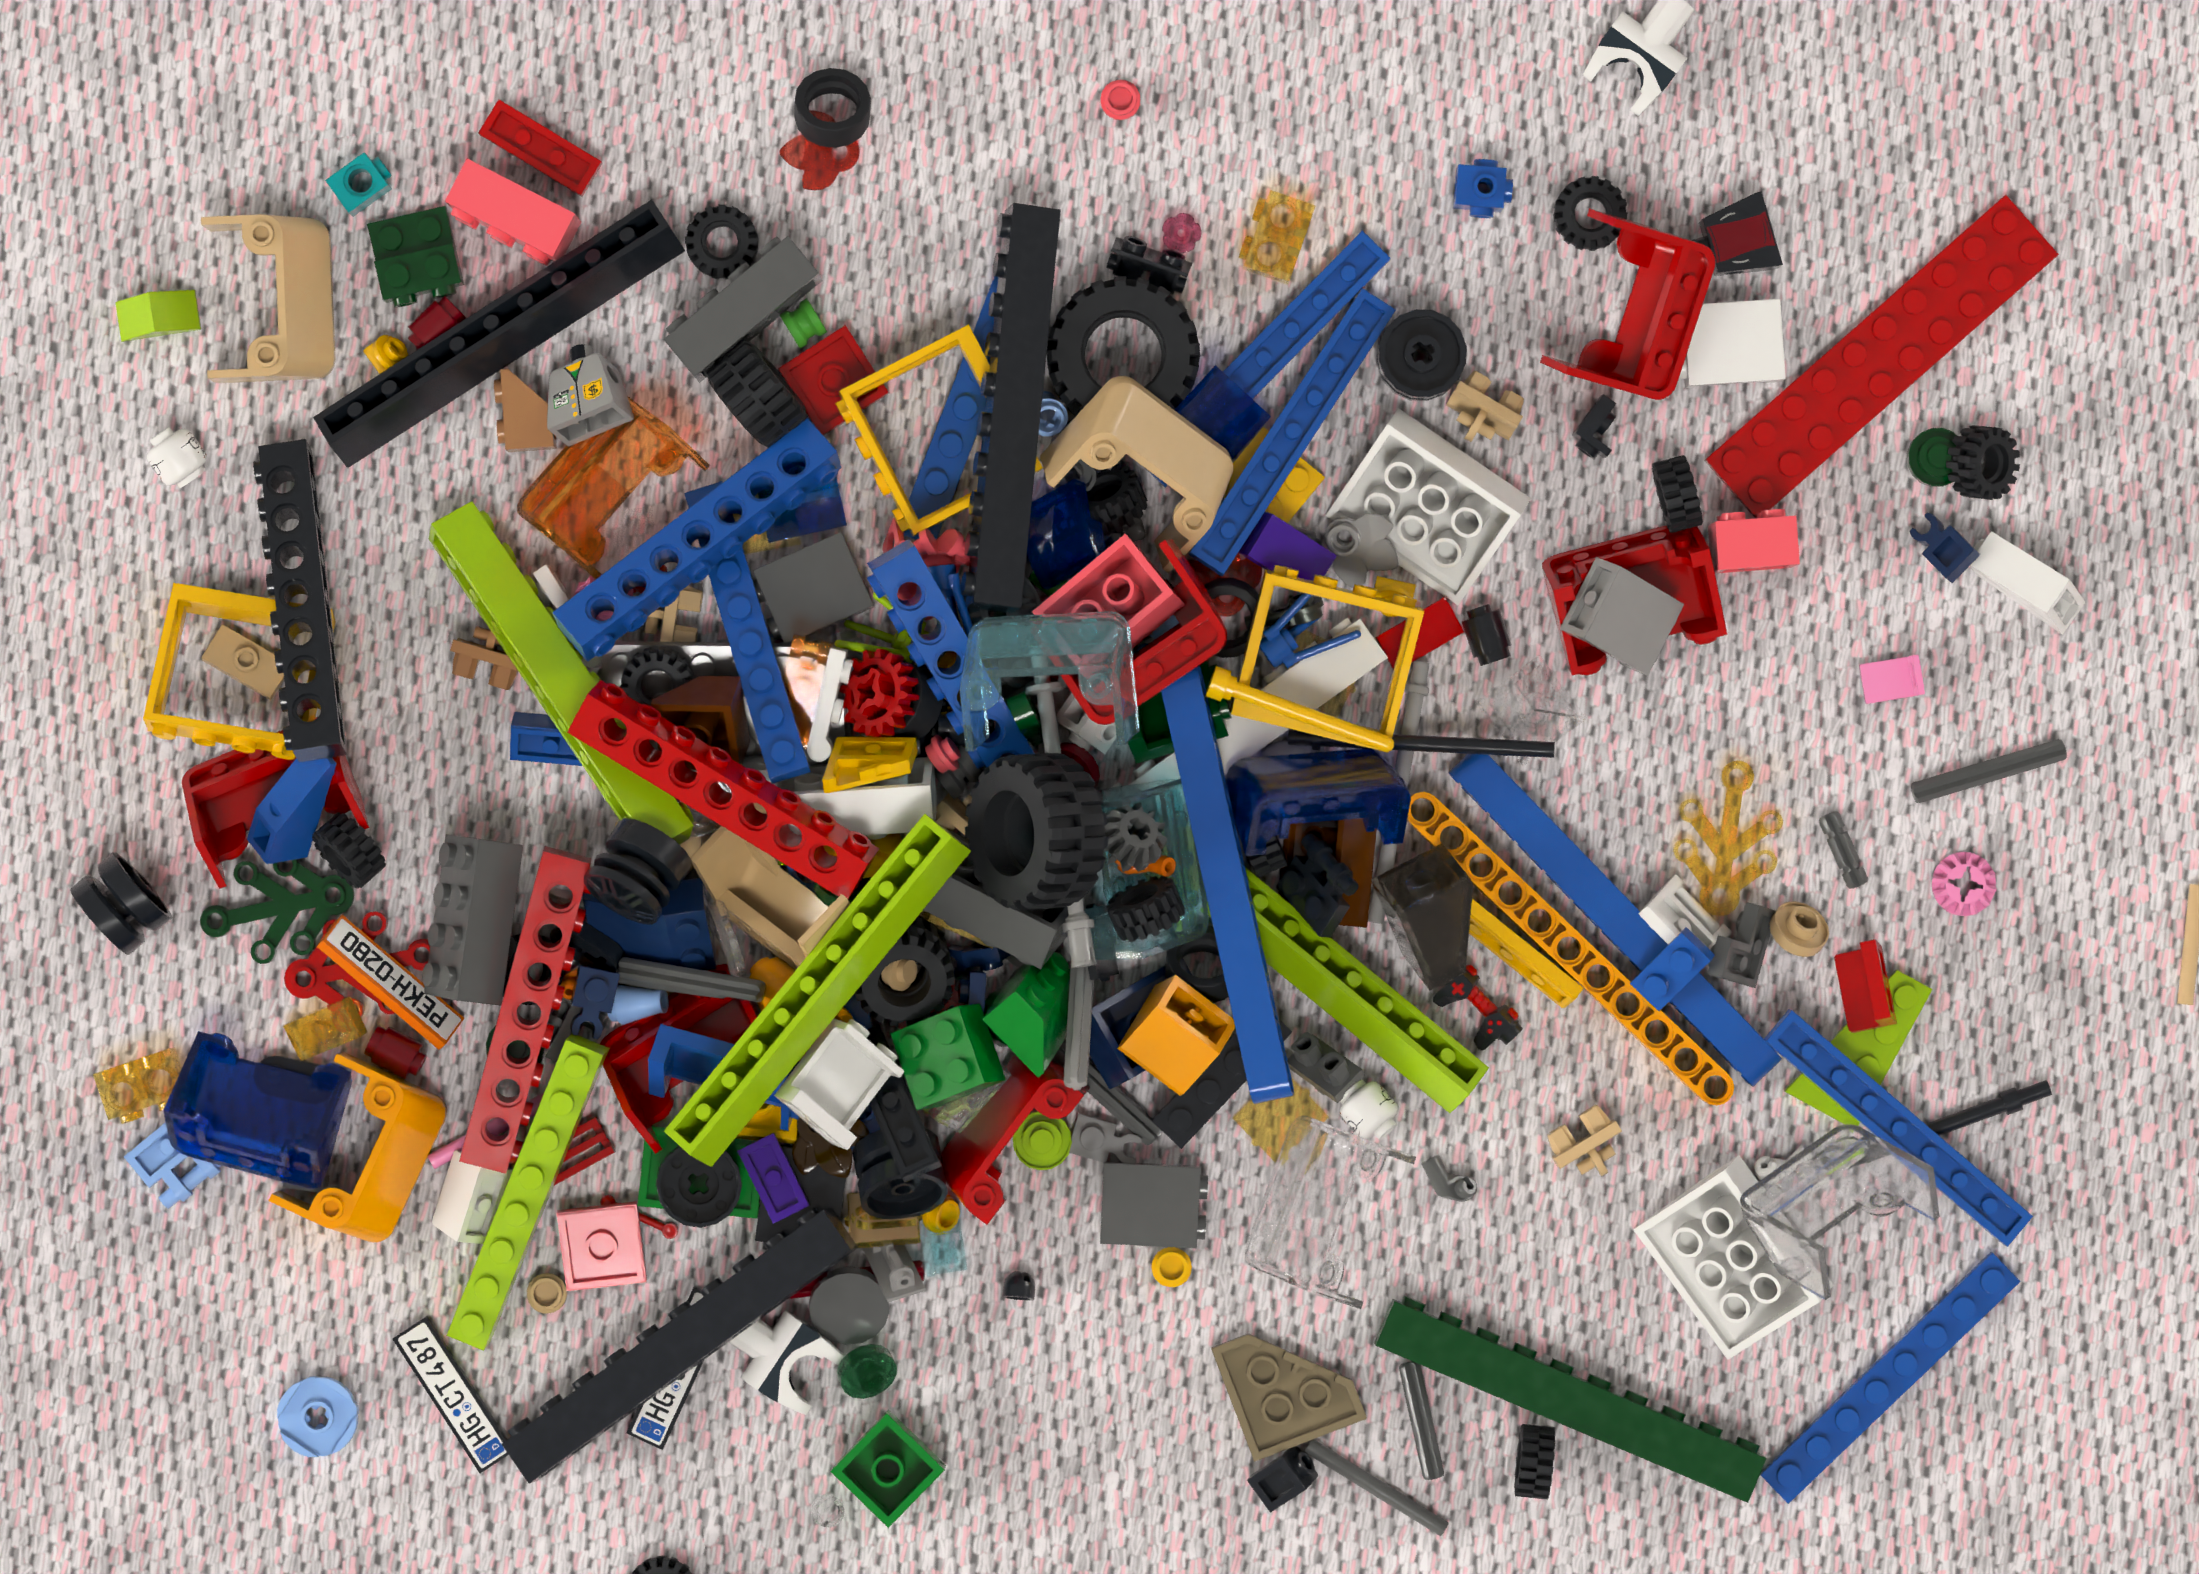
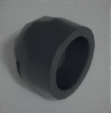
[1002,1271,1035,1301]

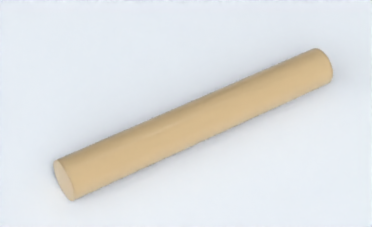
[2177,884,2199,1005]

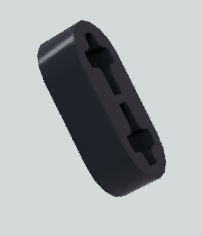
[550,921,625,972]

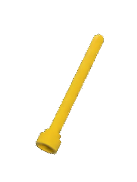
[1205,666,1394,752]

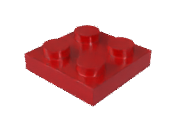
[778,325,889,436]

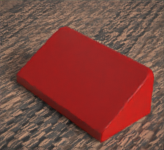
[1375,597,1464,670]

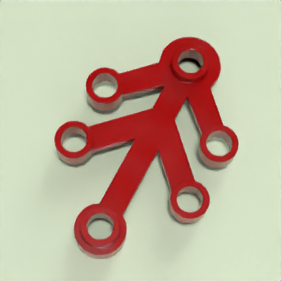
[284,911,430,1022]

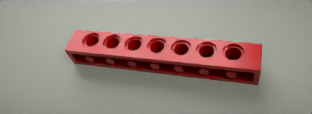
[567,680,880,899]
[459,846,592,1174]

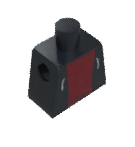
[1692,191,1783,276]

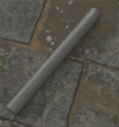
[1304,1439,1449,1536]

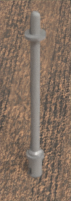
[1026,647,1097,968]

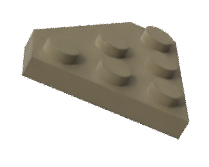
[1211,1333,1367,1462]

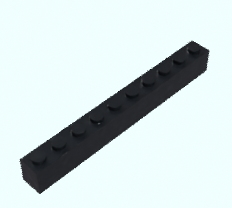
[313,199,685,468]
[961,203,1061,613]
[502,1207,859,1484]

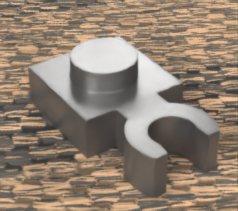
[1069,1113,1142,1163]

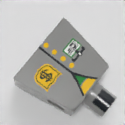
[547,344,634,447]

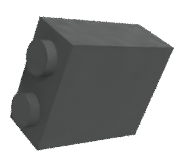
[753,532,875,644]
[1100,1161,1208,1249]

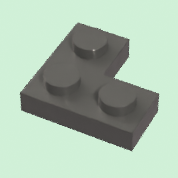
[1707,902,1775,988]

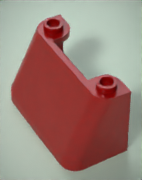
[1542,525,1728,676]
[941,1054,1090,1225]

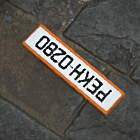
[316,915,464,1050]

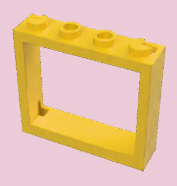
[836,324,1043,536]
[1230,565,1424,753]
[143,583,336,760]

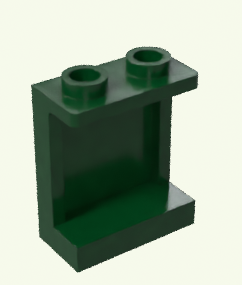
[1121,660,1232,764]

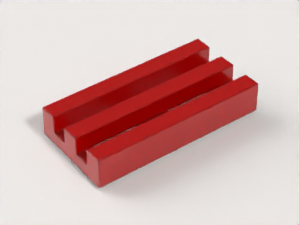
[554,1117,616,1186]

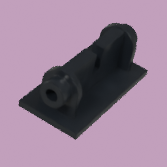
[1106,236,1192,295]

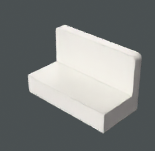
[432,1150,513,1244]

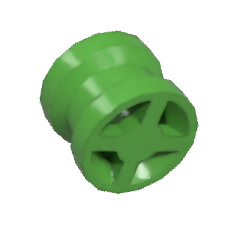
[780,298,827,349]

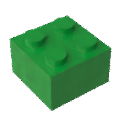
[891,1004,1006,1110]
[830,1409,946,1528]

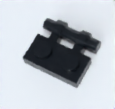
[1276,833,1359,938]

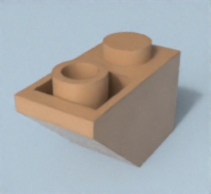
[494,369,557,452]

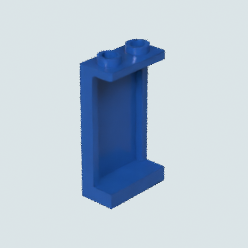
[648,1024,800,1131]

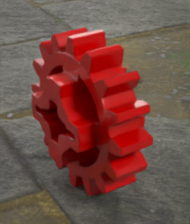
[839,649,919,737]

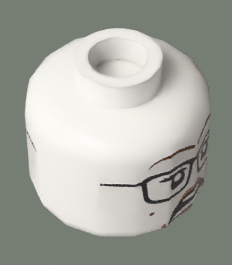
[146,427,207,489]
[1339,1080,1399,1140]

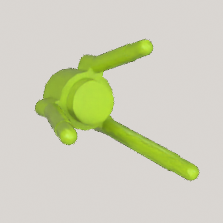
[834,592,930,663]

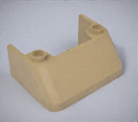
[201,214,336,383]
[1040,376,1233,573]
[690,826,850,970]

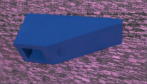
[247,757,337,864]

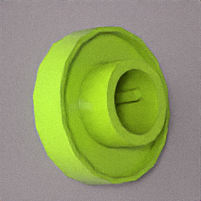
[1013,1112,1072,1170]

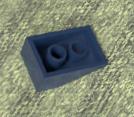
[582,878,716,970]
[1089,958,1192,1090]

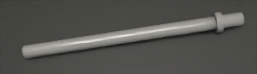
[1368,661,1429,924]

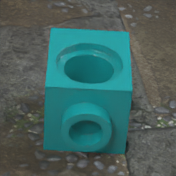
[325,152,392,217]

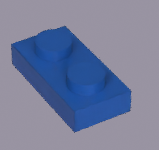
[1630,927,1715,1011]

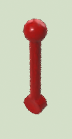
[600,1195,678,1239]

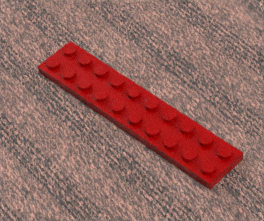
[1704,195,2059,518]

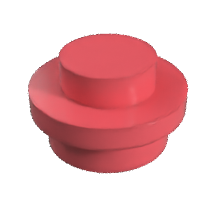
[1100,80,1140,120]
[925,735,961,774]

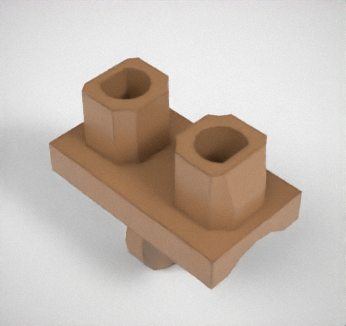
[450,626,518,690]

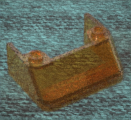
[517,396,710,580]

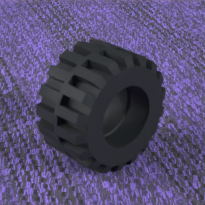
[706,339,808,448]
[855,917,955,1027]

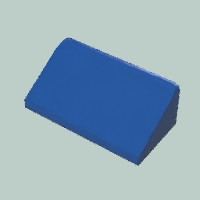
[510,712,582,766]

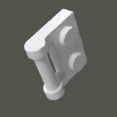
[1638,874,1732,950]

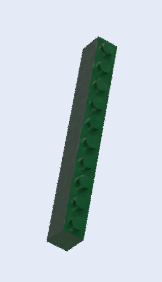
[1374,1295,1767,1503]

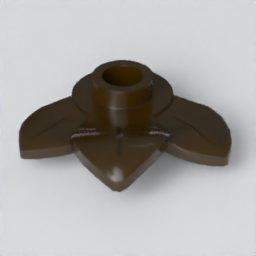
[792,1118,870,1178]

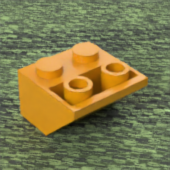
[1117,975,1235,1096]

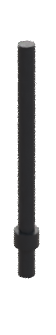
[1819,1080,2052,1177]

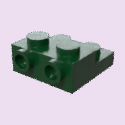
[367,206,464,308]

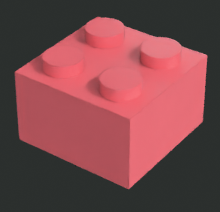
[1708,509,1800,574]

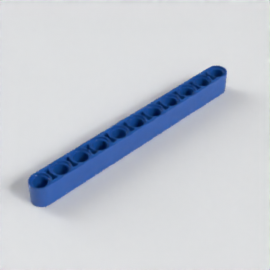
[1161,665,1294,1104]
[1448,754,1782,1087]

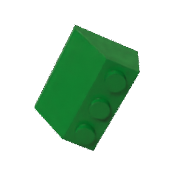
[982,952,1071,1078]

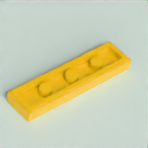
[1440,887,1584,1009]

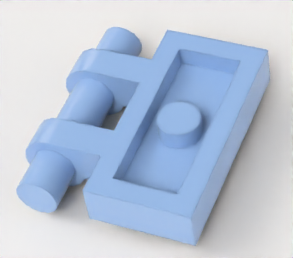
[124,1105,231,1209]

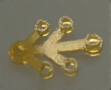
[1673,760,1783,916]

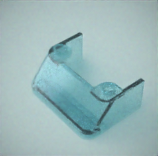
[960,611,1139,752]

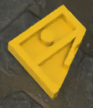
[822,737,918,793]

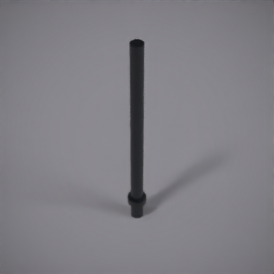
[1288,729,1555,758]

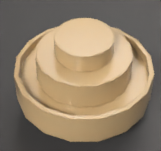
[1769,901,1829,957]

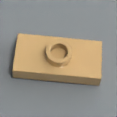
[201,624,284,700]

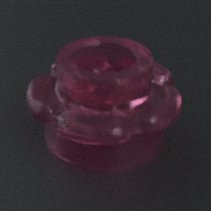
[1162,213,1201,253]

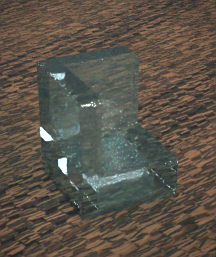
[921,1229,967,1277]

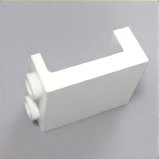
[1678,299,1786,388]
[774,1018,905,1150]

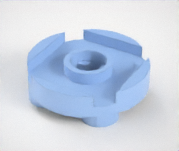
[277,1376,359,1457]

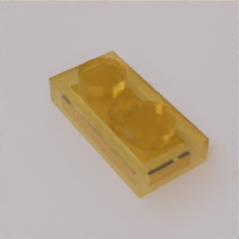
[283,996,368,1061]

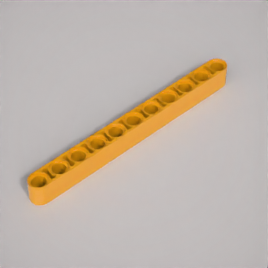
[1403,792,1734,1106]

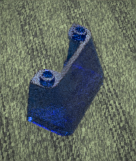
[1226,749,1411,856]
[163,1031,352,1189]

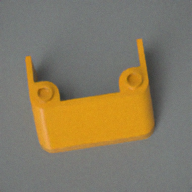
[268,1052,447,1243]

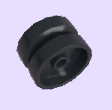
[1377,309,1467,401]
[70,852,172,955]
[852,1128,948,1220]

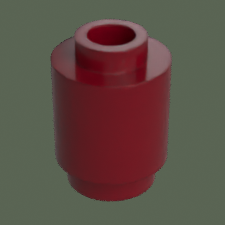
[407,296,466,349]
[364,1026,427,1080]

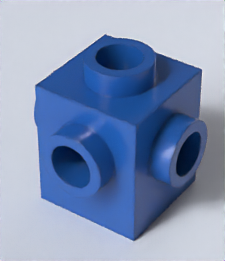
[1453,159,1513,218]

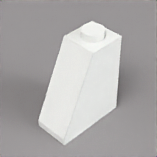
[1970,531,2085,635]

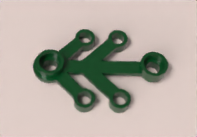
[200,859,355,964]

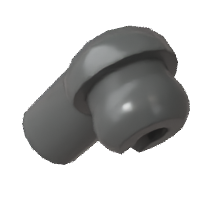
[1421,1155,1477,1202]

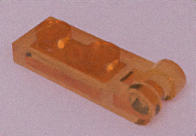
[783,634,833,750]

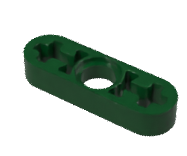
[1006,691,1043,747]

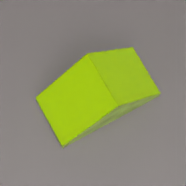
[115,290,201,342]

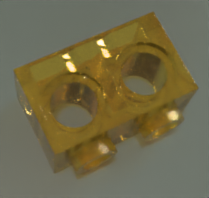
[1238,190,1316,285]
[93,1047,190,1124]

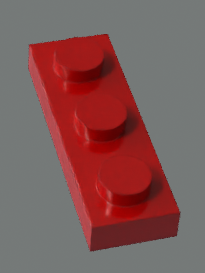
[478,99,603,197]

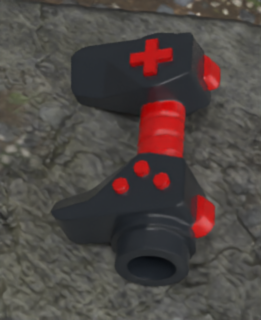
[1433,963,1523,1050]

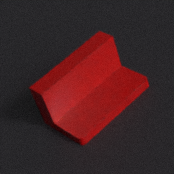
[1834,939,1897,1033]

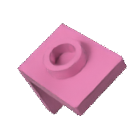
[1859,654,1925,704]

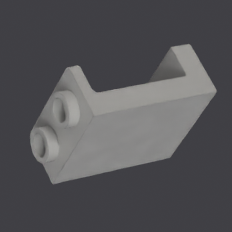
[1560,557,1684,676]

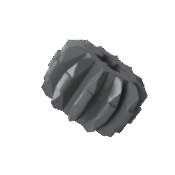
[1104,801,1168,872]

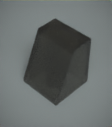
[1371,843,1473,991]

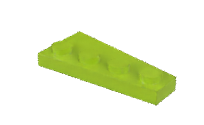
[1784,970,1933,1130]

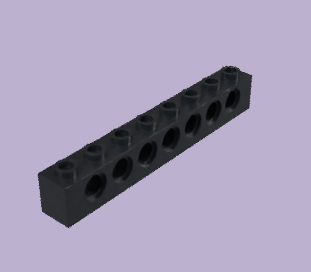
[253,439,347,762]

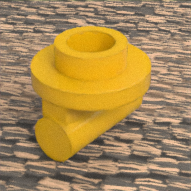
[363,335,409,374]
[1374,576,1416,617]

